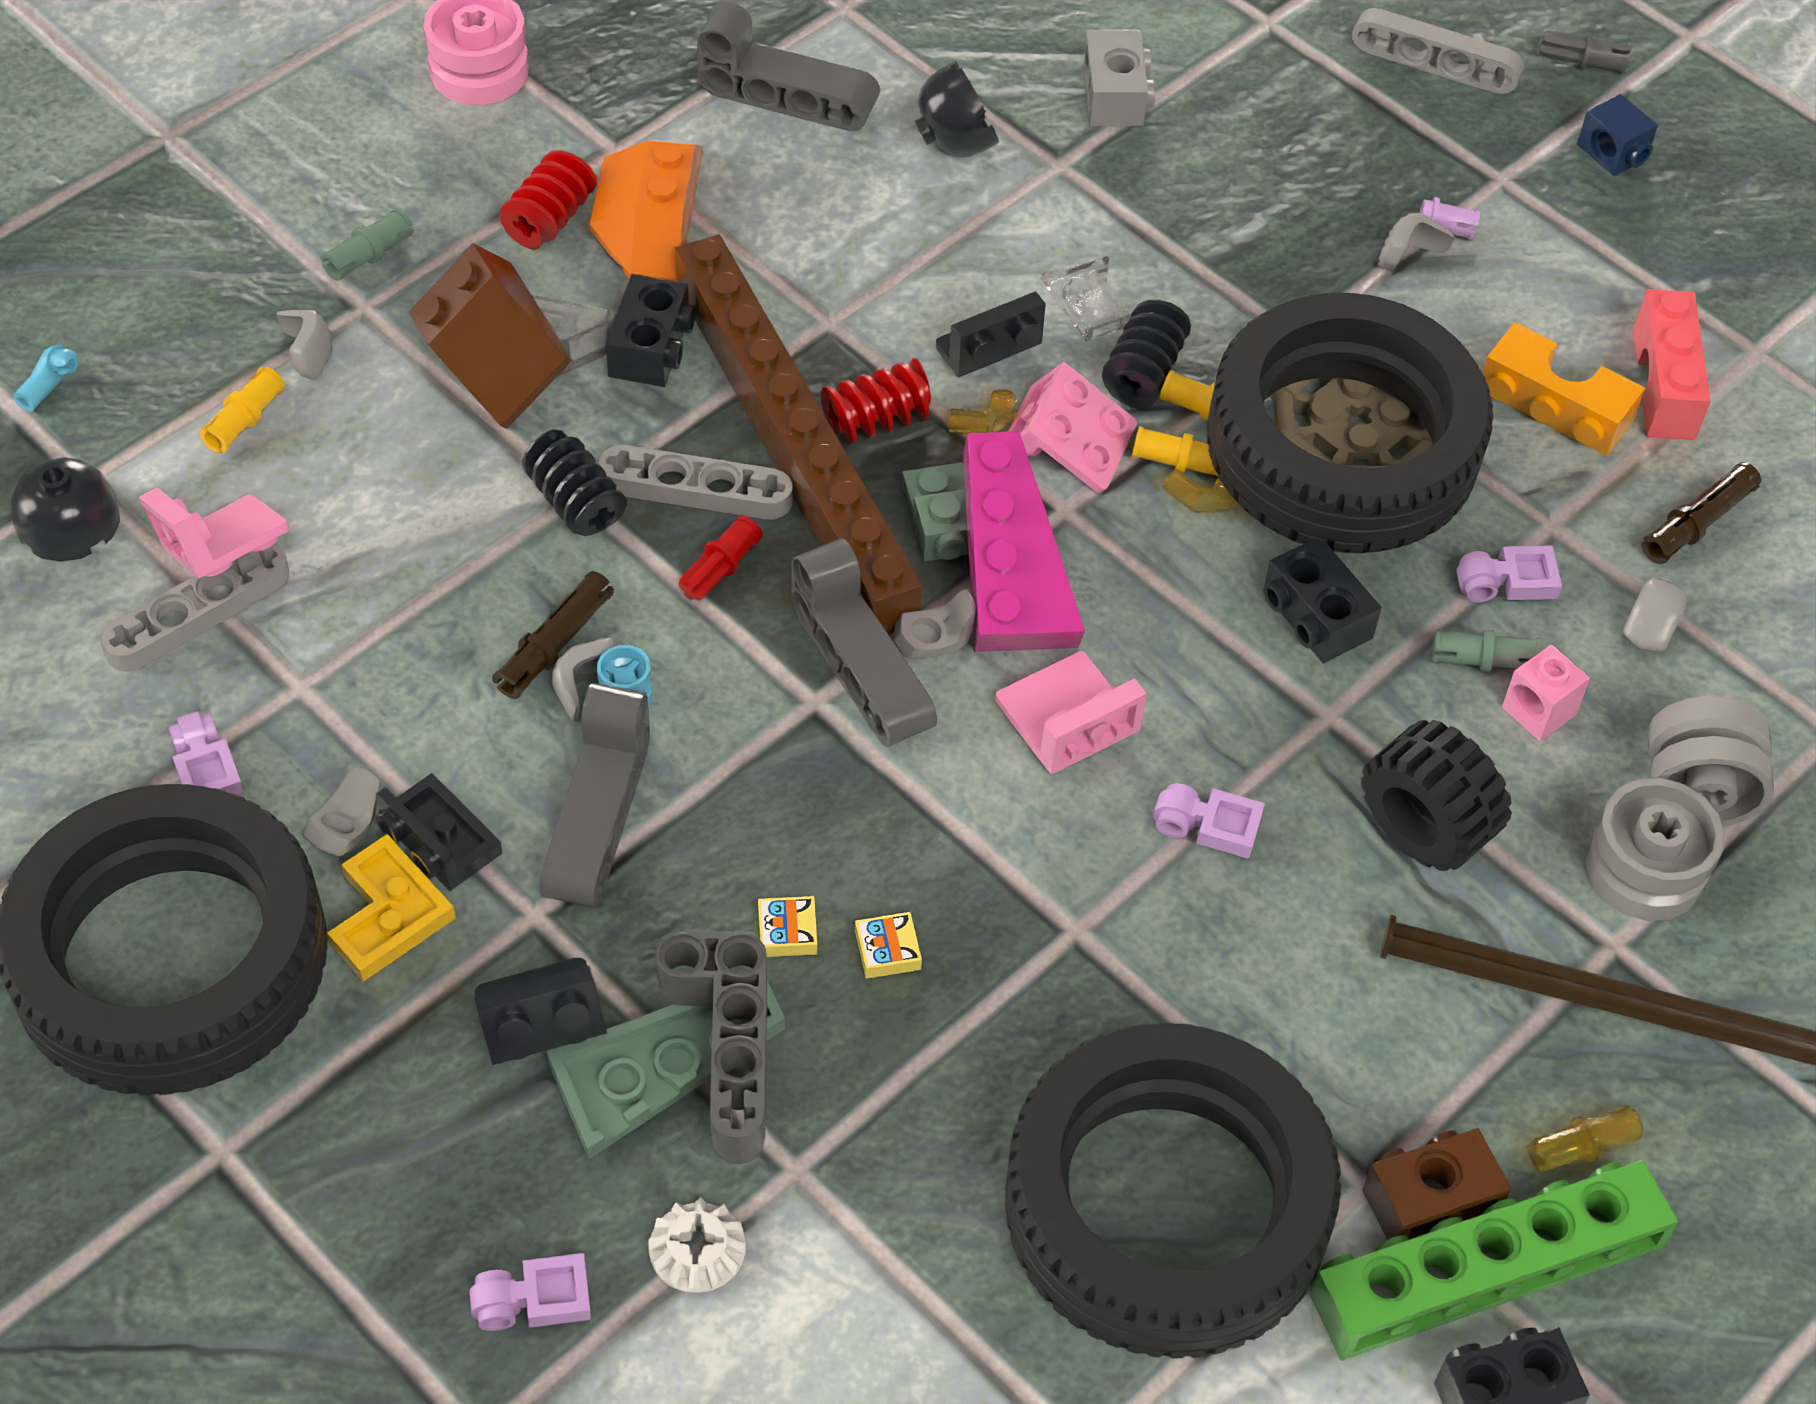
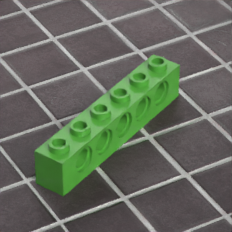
[1310,1160,1678,1361]

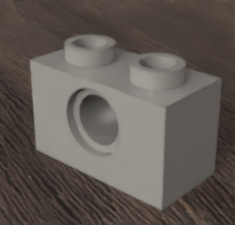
[1083,30,1155,126]

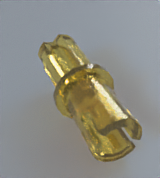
[1527,1105,1643,1172]

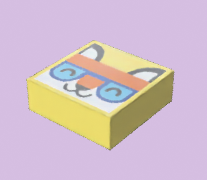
[758,896,817,957]
[855,912,922,979]

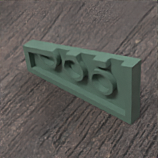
[546,981,785,1159]

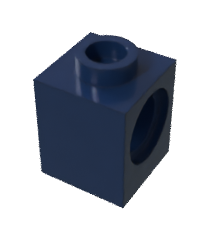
[1577,93,1658,176]

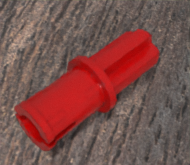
[678,515,763,601]

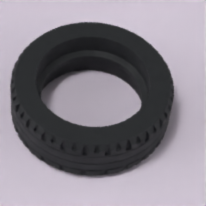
[1207,292,1494,553]
[0,784,328,1096]
[1005,1022,1341,1359]

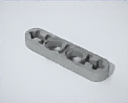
[1352,8,1524,94]
[599,445,792,519]
[100,543,289,671]

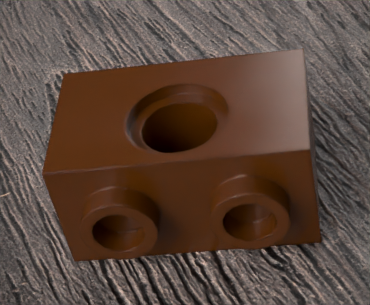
[1362,1128,1511,1240]

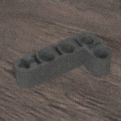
[697,1,881,131]
[791,538,937,747]
[540,682,650,907]
[656,932,767,1164]

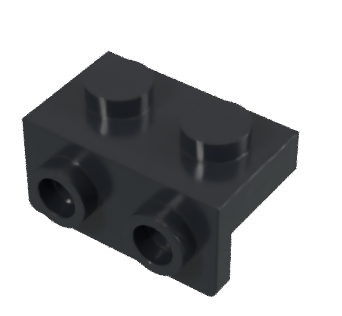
[936,291,1046,378]
[375,773,503,891]

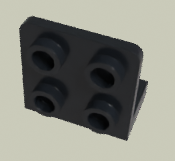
[474,958,607,1065]

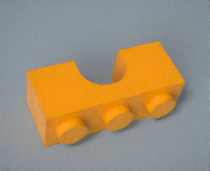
[1482,322,1645,456]

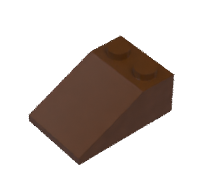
[409,243,573,429]

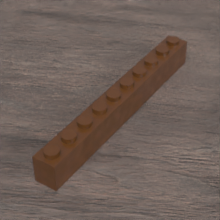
[675,234,922,634]

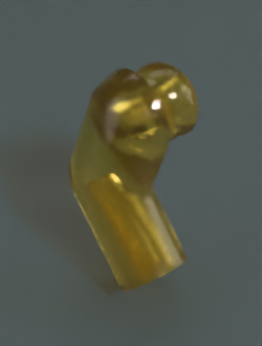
[949,389,1018,434]
[1163,469,1238,513]

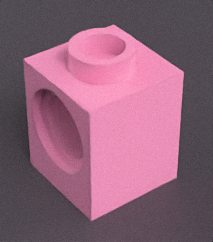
[1502,644,1590,741]

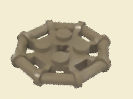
[1270,378,1433,468]

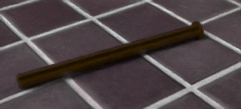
[1380,914,1816,1066]

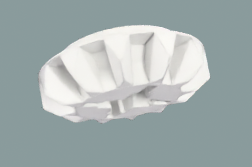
[649,1197,746,1293]

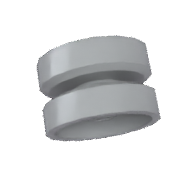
[1648,696,1774,826]
[1584,778,1725,921]

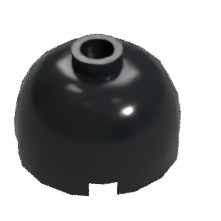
[914,60,999,157]
[11,457,120,562]

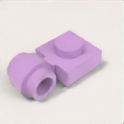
[1456,546,1562,603]
[168,711,245,795]
[1153,784,1265,859]
[469,1253,591,1331]

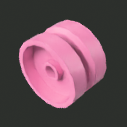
[423,0,529,105]

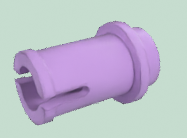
[1420,197,1480,240]

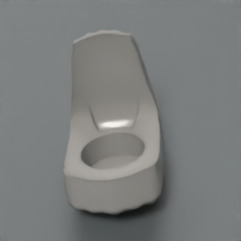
[1378,212,1454,272]
[276,310,333,380]
[1623,577,1688,651]
[894,590,976,658]
[552,637,617,722]
[303,766,382,857]

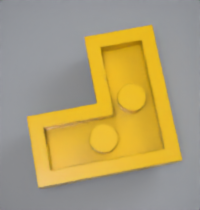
[327,834,456,982]

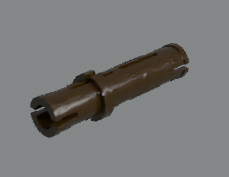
[1642,462,1762,564]
[492,571,614,699]

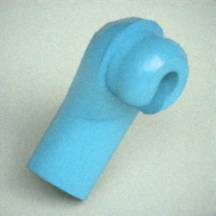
[13,345,78,412]

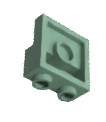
[902,462,969,561]

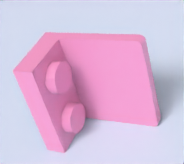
[1008,362,1137,493]
[139,488,290,579]
[995,651,1147,775]

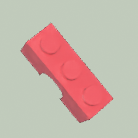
[1633,289,1711,440]

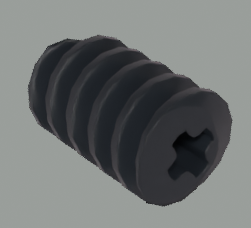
[1102,300,1191,409]
[522,429,627,536]

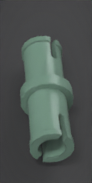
[320,208,414,281]
[1432,629,1542,672]

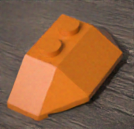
[590,140,703,282]

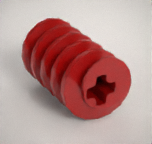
[500,150,598,250]
[821,358,931,445]

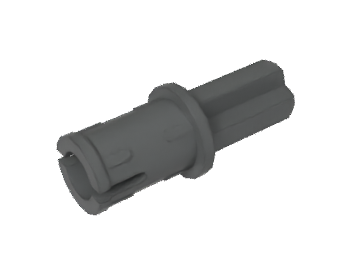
[1539,30,1632,74]

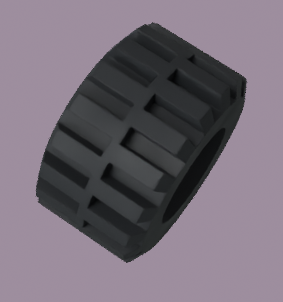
[1361,720,1512,871]

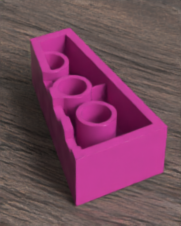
[963,432,1085,652]

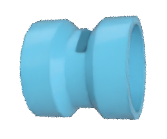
[597,645,652,707]

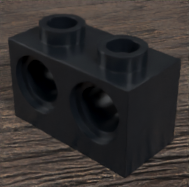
[605,274,696,387]
[1263,539,1382,663]
[1434,1327,1590,1404]

